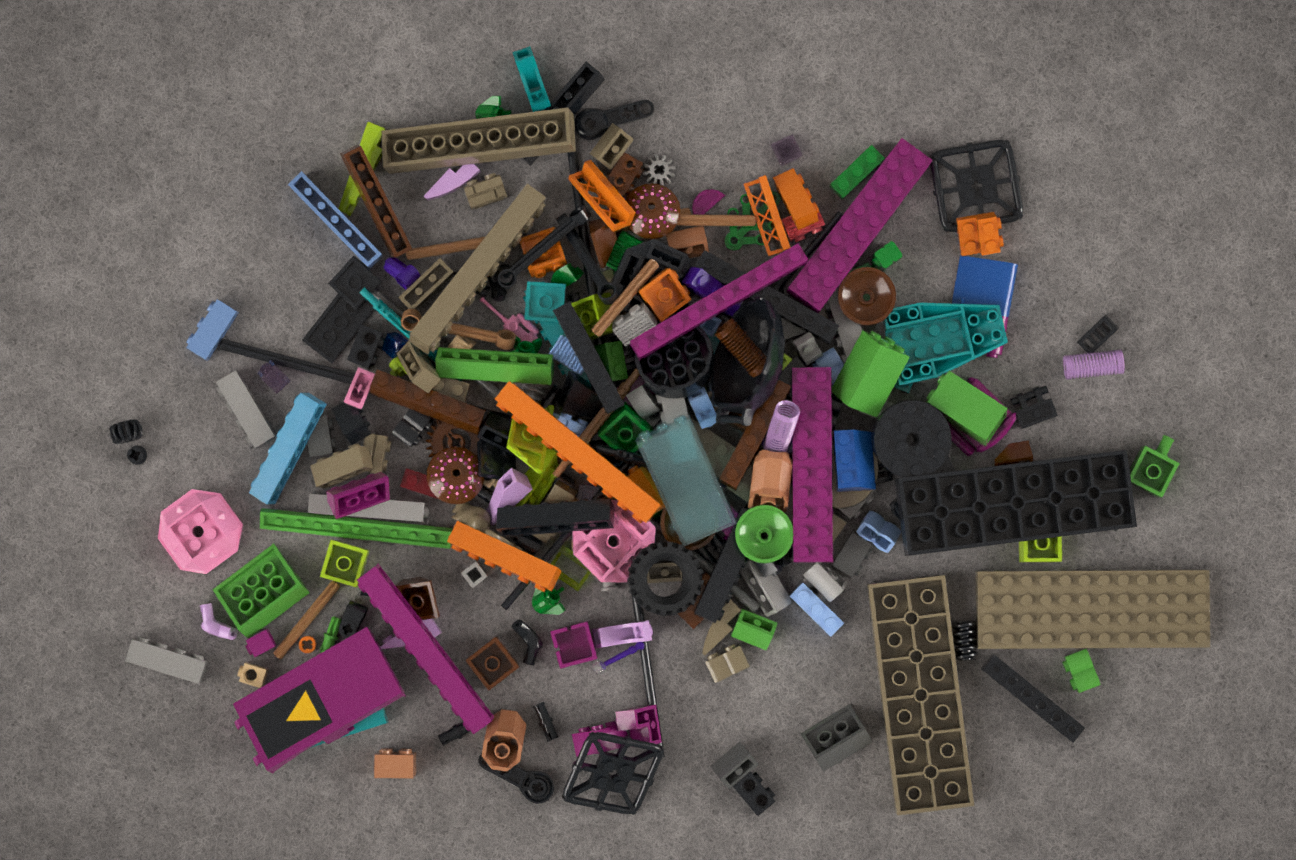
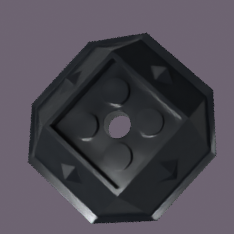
[611,239,691,322]

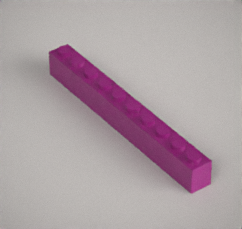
[630,243,808,360]
[357,563,494,734]

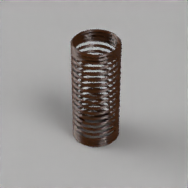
[715,319,767,377]

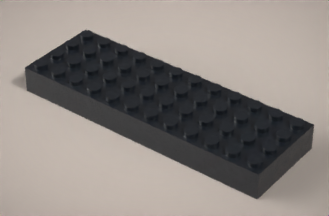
[895,450,1137,556]

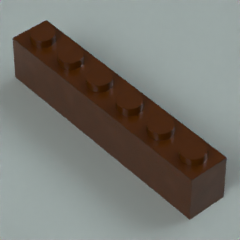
[340,145,412,258]
[369,369,485,434]
[719,380,791,491]

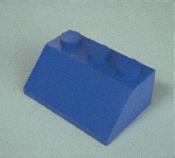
[833,430,876,492]

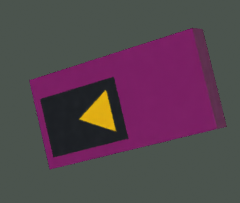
[233,627,406,774]

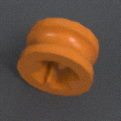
[299,636,317,653]

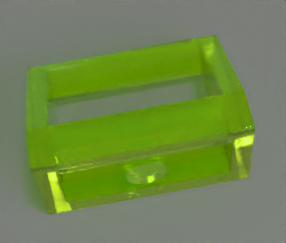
[551,545,591,592]

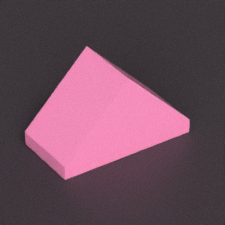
[344,367,375,410]

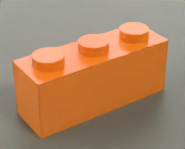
[773,168,820,230]

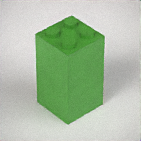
[832,330,910,417]
[926,371,1008,447]

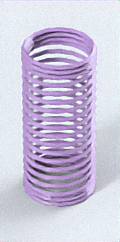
[1063,349,1125,380]
[763,400,800,452]

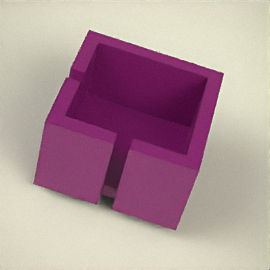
[550,621,598,669]

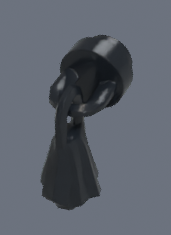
[488,263,512,302]

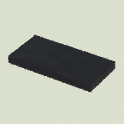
[302,294,375,364]

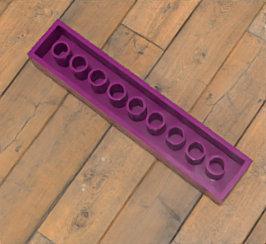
[787,138,933,314]
[792,367,833,563]

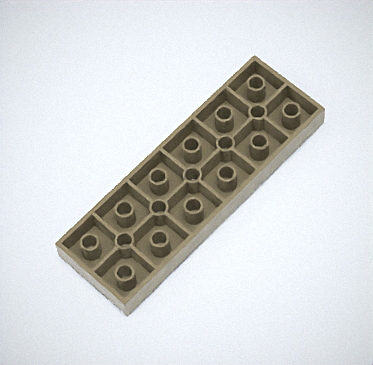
[975,570,1210,649]
[867,575,974,815]

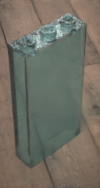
[636,415,737,546]

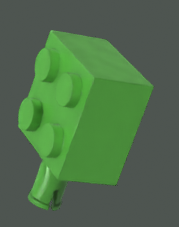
[1130,435,1180,498]

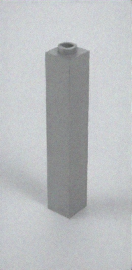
[308,494,429,522]

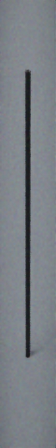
[501,211,843,610]

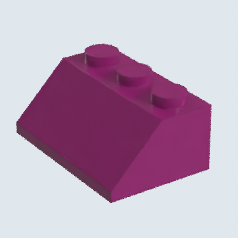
[327,472,390,519]

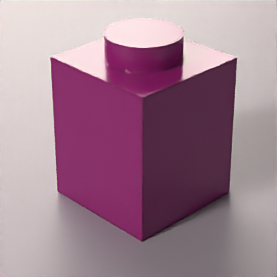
[245,629,277,657]

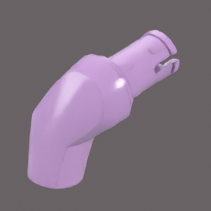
[200,603,238,640]

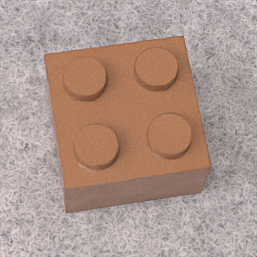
[374,748,416,778]

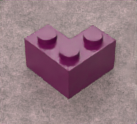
[615,704,662,744]
[571,720,627,757]

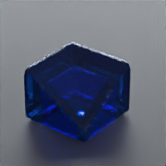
[382,332,408,359]

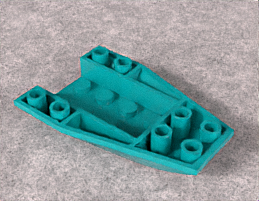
[883,303,1008,386]

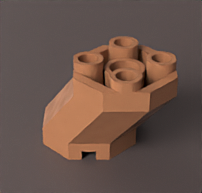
[748,450,793,513]
[482,709,527,771]

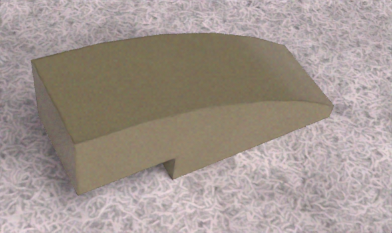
[702,599,741,655]

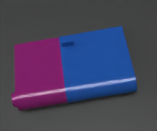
[952,255,1018,359]

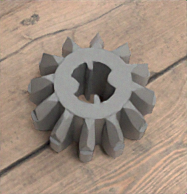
[643,154,675,186]

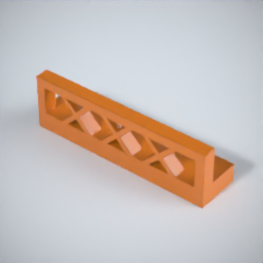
[568,160,636,232]
[743,175,791,257]

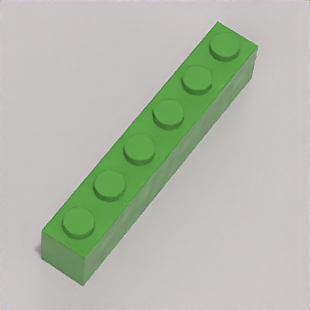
[435,347,554,385]

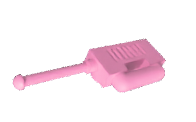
[480,297,539,343]

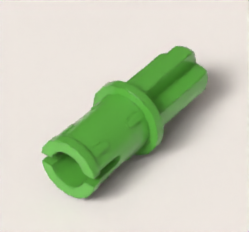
[319,616,342,653]

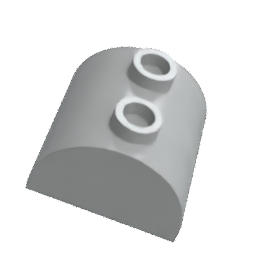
[803,563,848,602]

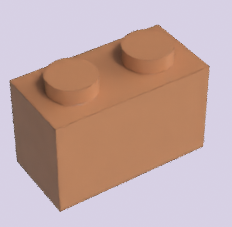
[666,226,709,258]

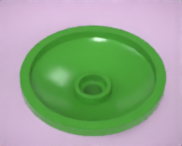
[735,505,793,563]

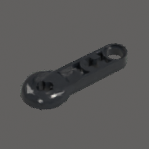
[574,100,654,140]
[478,754,554,804]

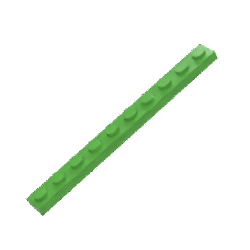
[259,508,452,549]

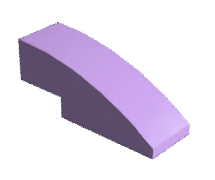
[424,164,481,200]

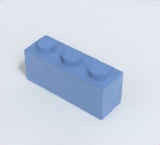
[186,299,239,361]

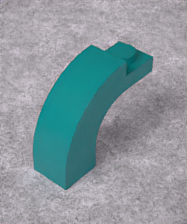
[512,46,551,112]

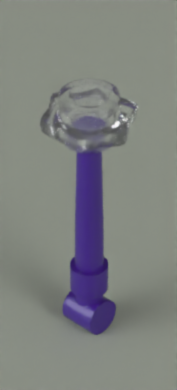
[592,642,645,676]

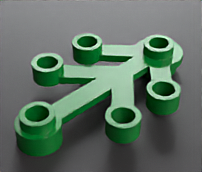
[724,191,781,251]

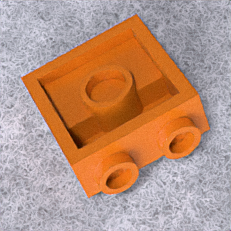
[956,212,1004,256]
[520,227,567,278]
[638,268,692,322]

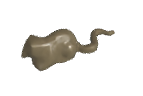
[451,502,522,551]

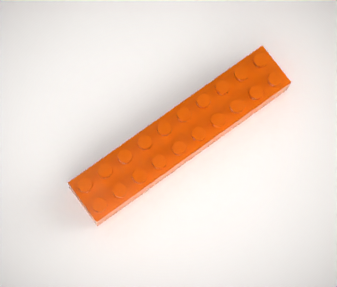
[495,381,662,524]

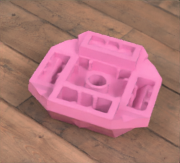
[158,489,243,574]
[572,500,656,583]

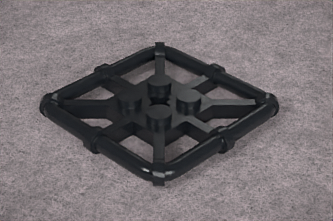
[930,139,1023,232]
[562,732,664,815]

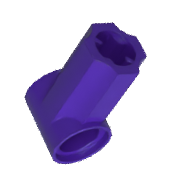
[383,257,421,290]

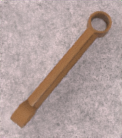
[401,309,516,350]

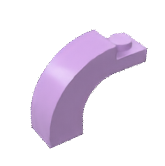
[592,620,653,648]

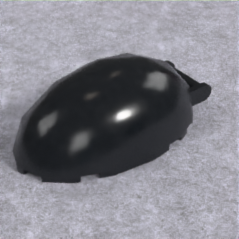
[709,296,785,426]

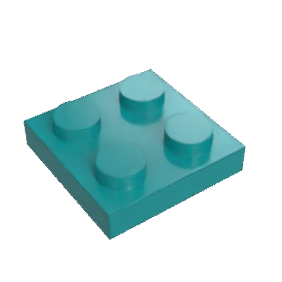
[524,281,566,323]

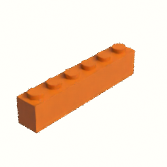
[447,521,562,592]

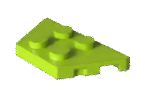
[507,405,554,474]

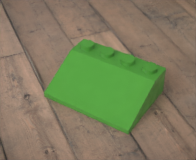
[213,544,310,639]

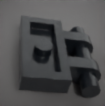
[1010,386,1058,429]

